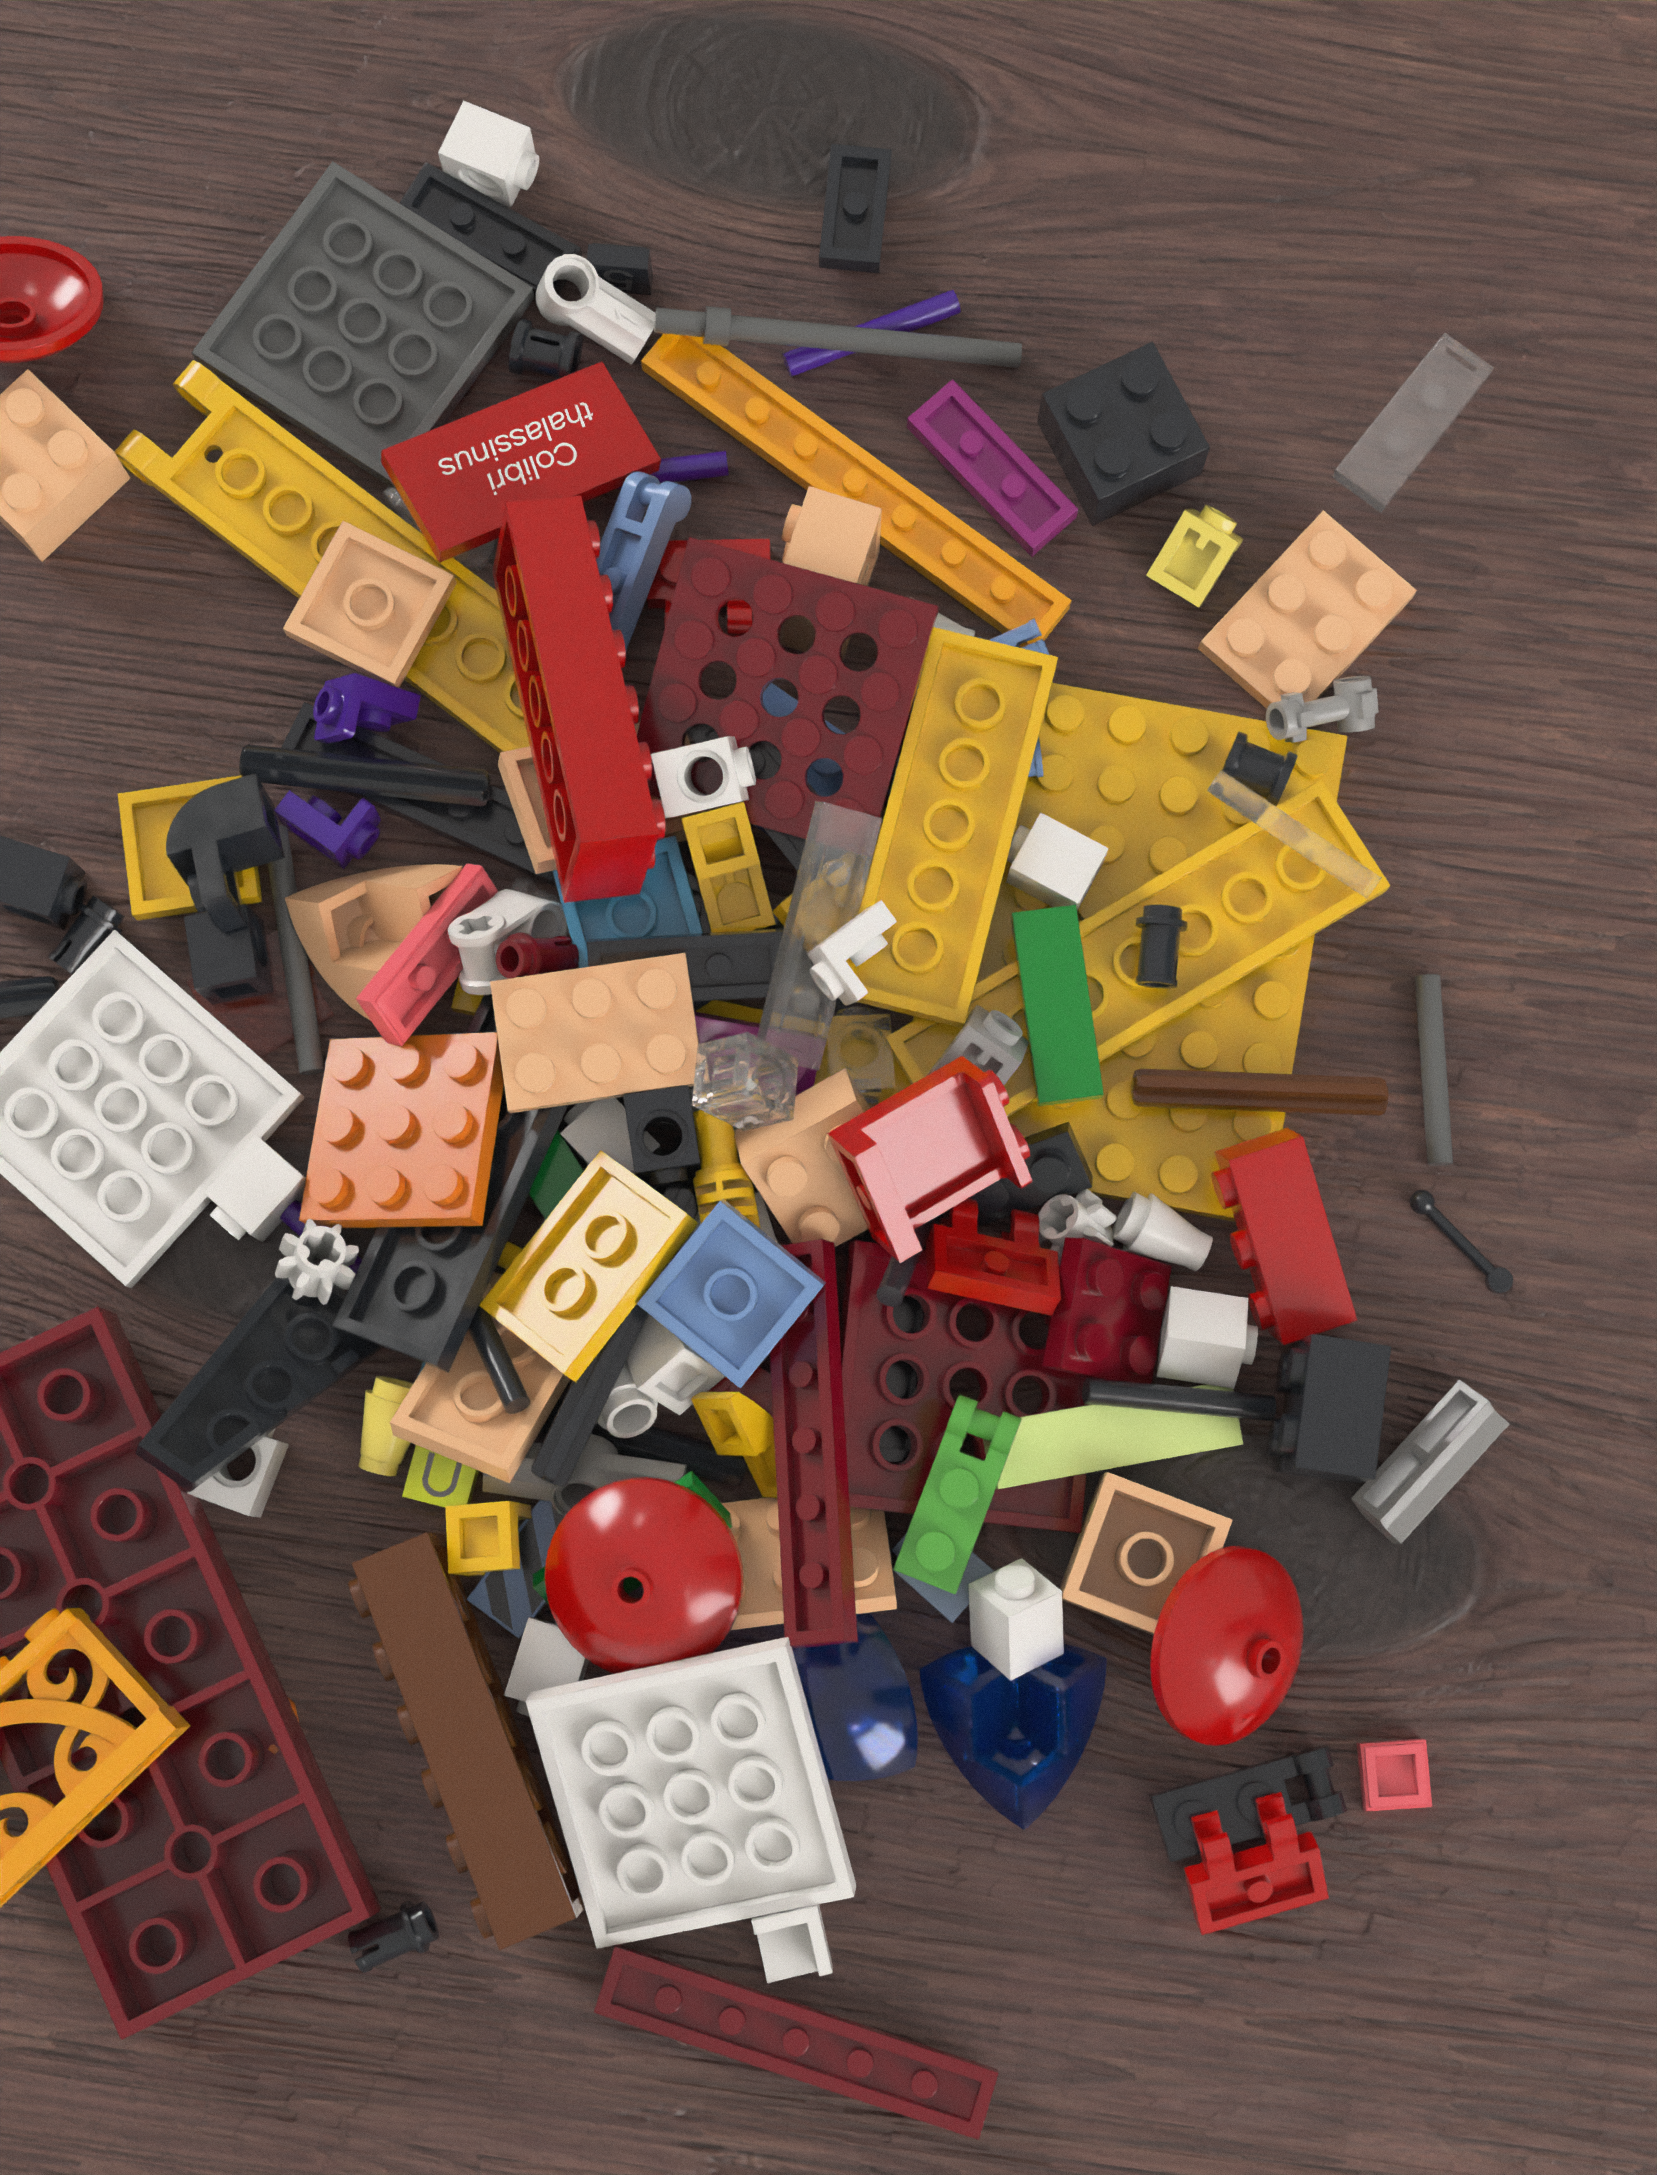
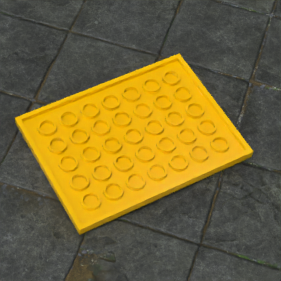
[900,683,1347,1222]

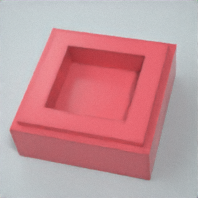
[1357,1739,1432,1811]

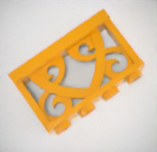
[0,1608,190,1908]

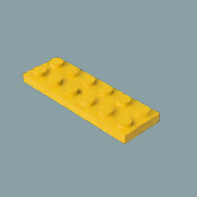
[846,627,1058,1028]

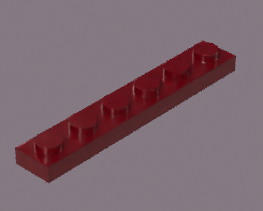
[770,1239,858,1648]
[594,1944,999,2140]

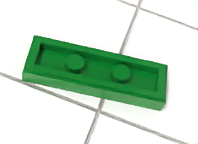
[1011,905,1104,1106]

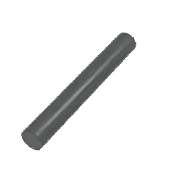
[1415,974,1453,1166]

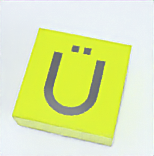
[402,1445,479,1507]

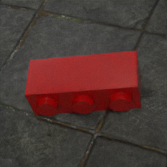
[1211,1128,1358,1345]

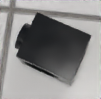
[0,836,87,930]
[184,904,274,1005]
[623,1085,700,1187]

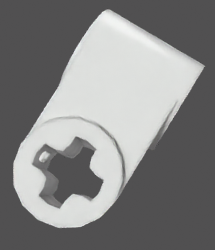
[448,889,568,995]

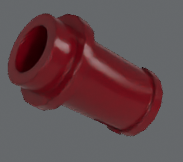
[496,932,579,979]

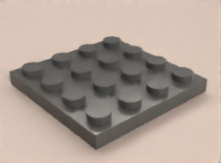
[191,161,535,490]

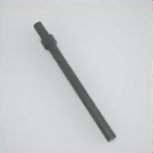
[654,306,1022,368]

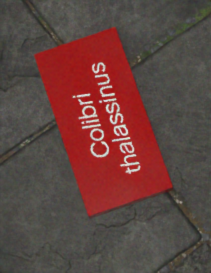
[381,361,661,563]

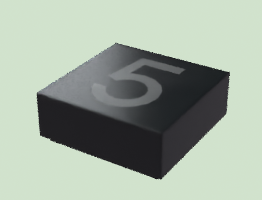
[587,243,653,295]

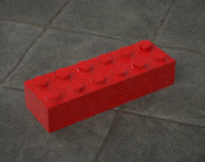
[492,496,665,903]

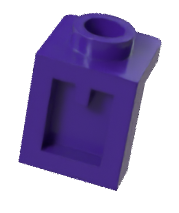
[313,673,421,744]
[274,790,381,869]

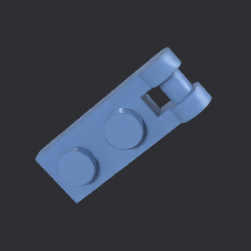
[596,471,691,651]

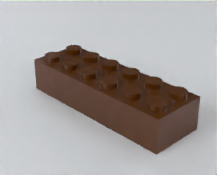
[348,1532,585,1951]

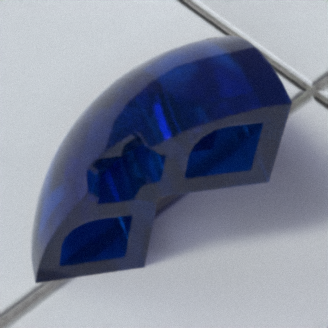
[792,1612,918,1781]
[919,1644,1107,1830]

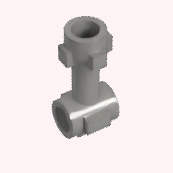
[1266,676,1379,743]

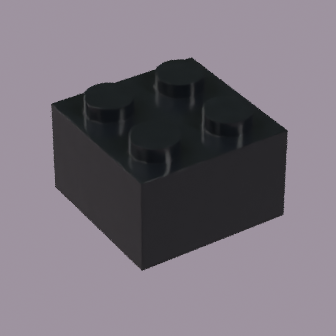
[1037,341,1210,526]
[1268,1334,1391,1484]

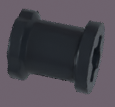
[509,319,583,379]
[1217,731,1298,807]

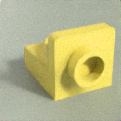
[1146,504,1244,607]

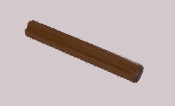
[1131,1069,1389,1116]

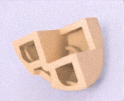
[285,864,462,1021]

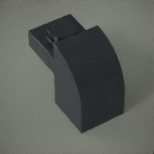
[166,773,285,932]

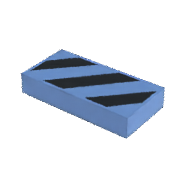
[467,1500,564,1638]

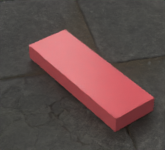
[356,864,498,1046]

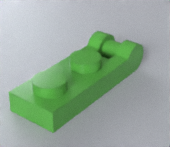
[893,1395,1022,1595]

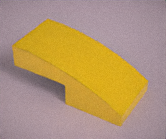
[681,801,776,933]
[691,1392,777,1498]

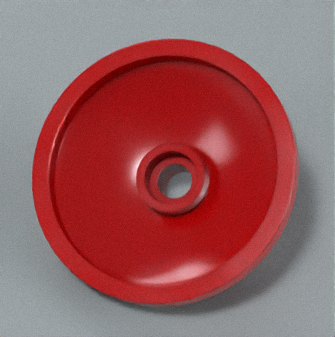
[0,236,104,363]
[545,1477,744,1674]
[1150,1546,1303,1746]

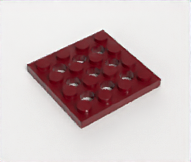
[637,537,939,857]
[840,1240,1090,1533]

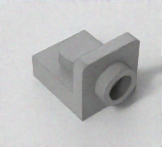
[927,1005,1029,1085]

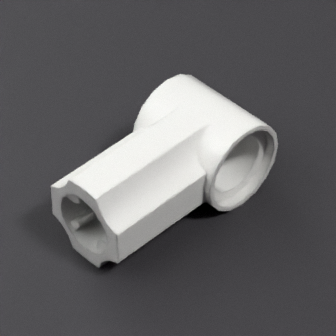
[535,254,655,365]

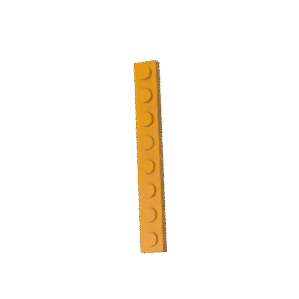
[641,333,1072,647]

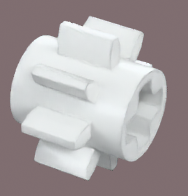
[1038,1189,1117,1267]
[275,1219,359,1305]

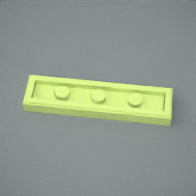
[983,1384,1243,1489]

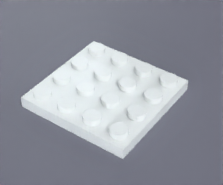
[0,930,305,1289]
[526,1637,856,1949]

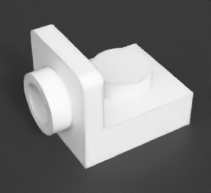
[806,900,897,1006]

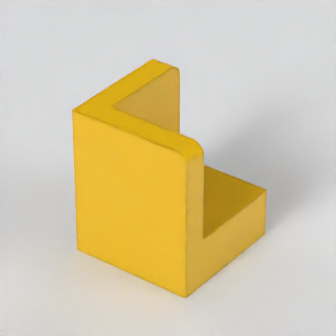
[445,1501,532,1576]

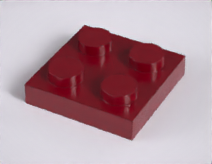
[1042,1237,1172,1384]

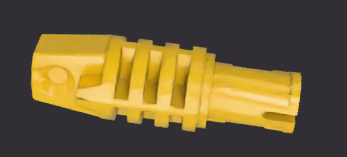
[693,1106,761,1229]

